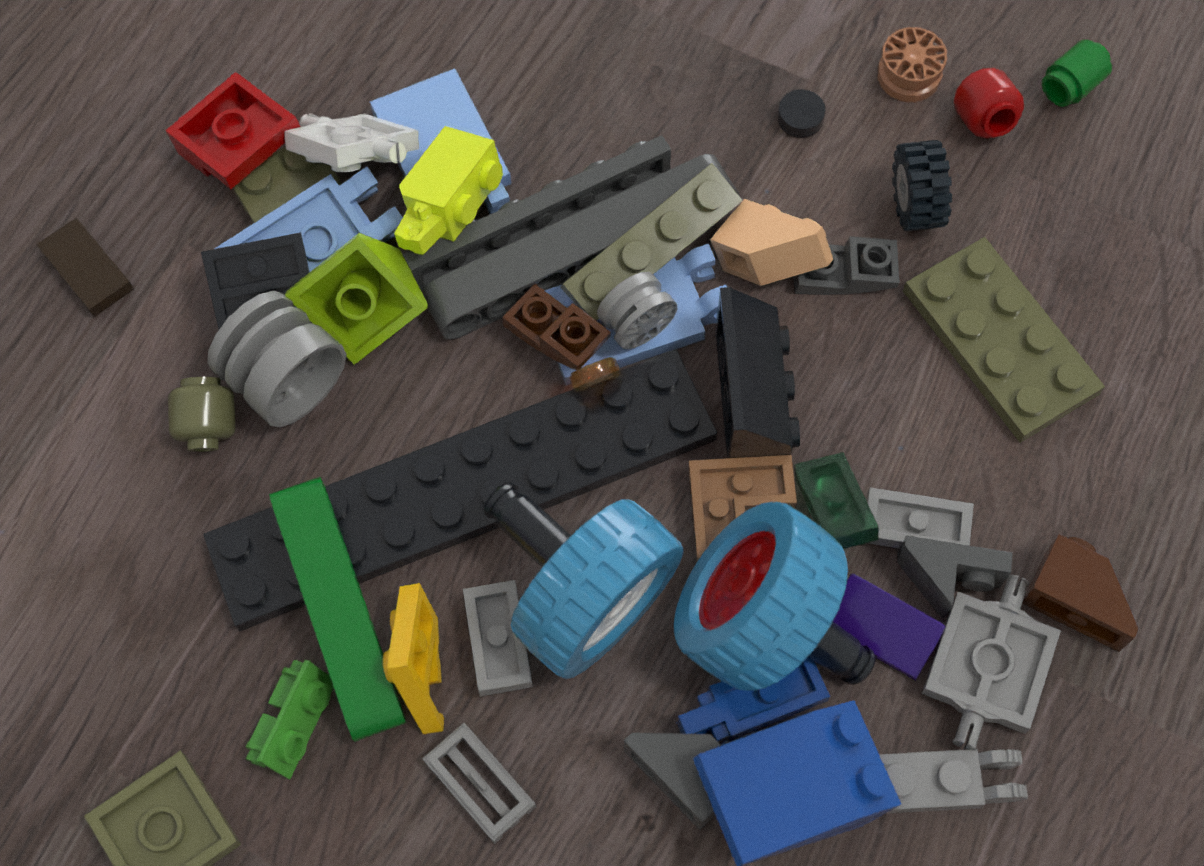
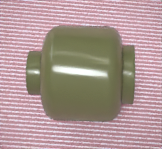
[168,377,236,452]

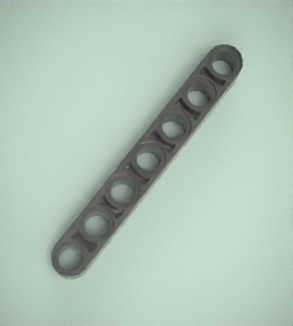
[422,154,739,340]

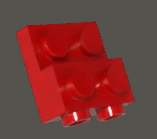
[165,72,300,189]

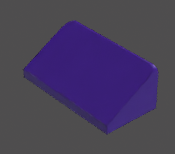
[833,573,946,680]

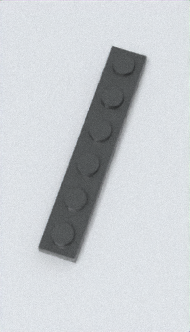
[403,135,671,291]

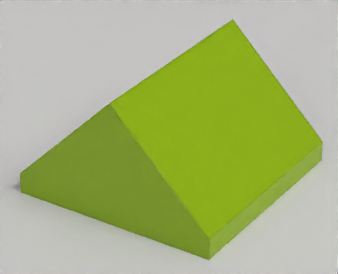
[285,233,428,365]

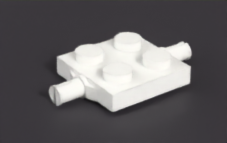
[284,113,419,172]

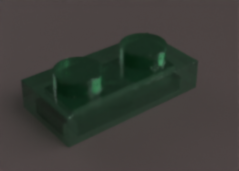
[794,452,879,549]

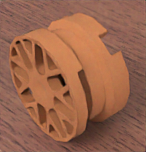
[878,27,947,102]

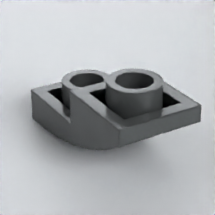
[794,236,900,295]

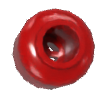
[954,68,1025,139]

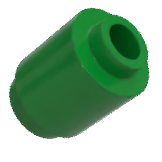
[1041,40,1112,107]

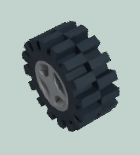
[892,140,952,231]

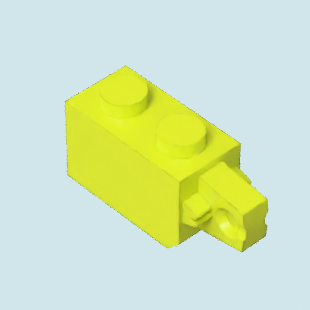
[394,126,503,255]

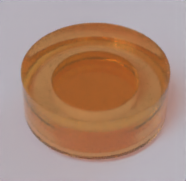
[569,357,622,394]

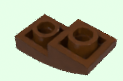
[502,284,611,371]

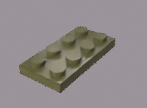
[903,237,1105,443]

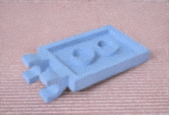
[370,69,511,214]
[215,167,403,308]
[544,244,727,386]

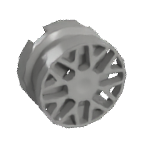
[597,272,677,349]

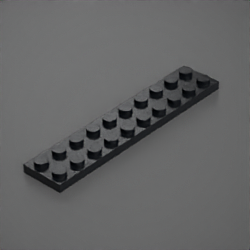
[203,349,717,632]

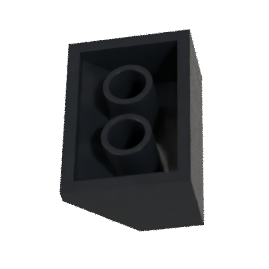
[715,287,800,458]

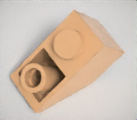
[710,199,833,286]

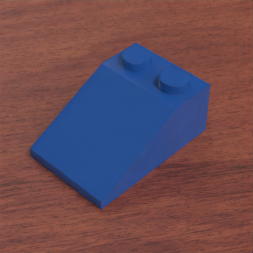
[693,700,902,866]

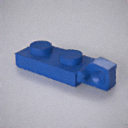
[676,657,830,742]

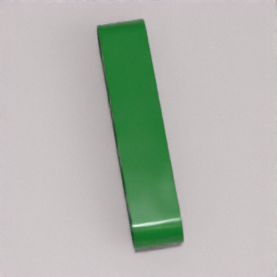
[269,476,406,742]

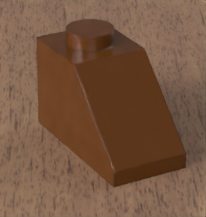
[1022,534,1139,652]

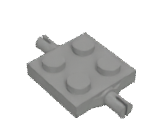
[921,575,1061,751]

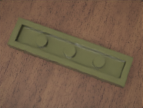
[561,163,743,321]

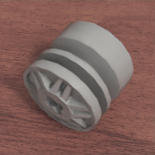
[207,291,346,427]

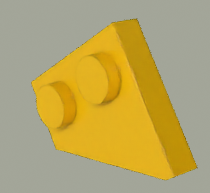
[383,583,444,734]

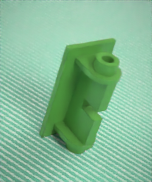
[245,660,334,780]

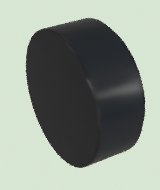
[778,89,826,138]

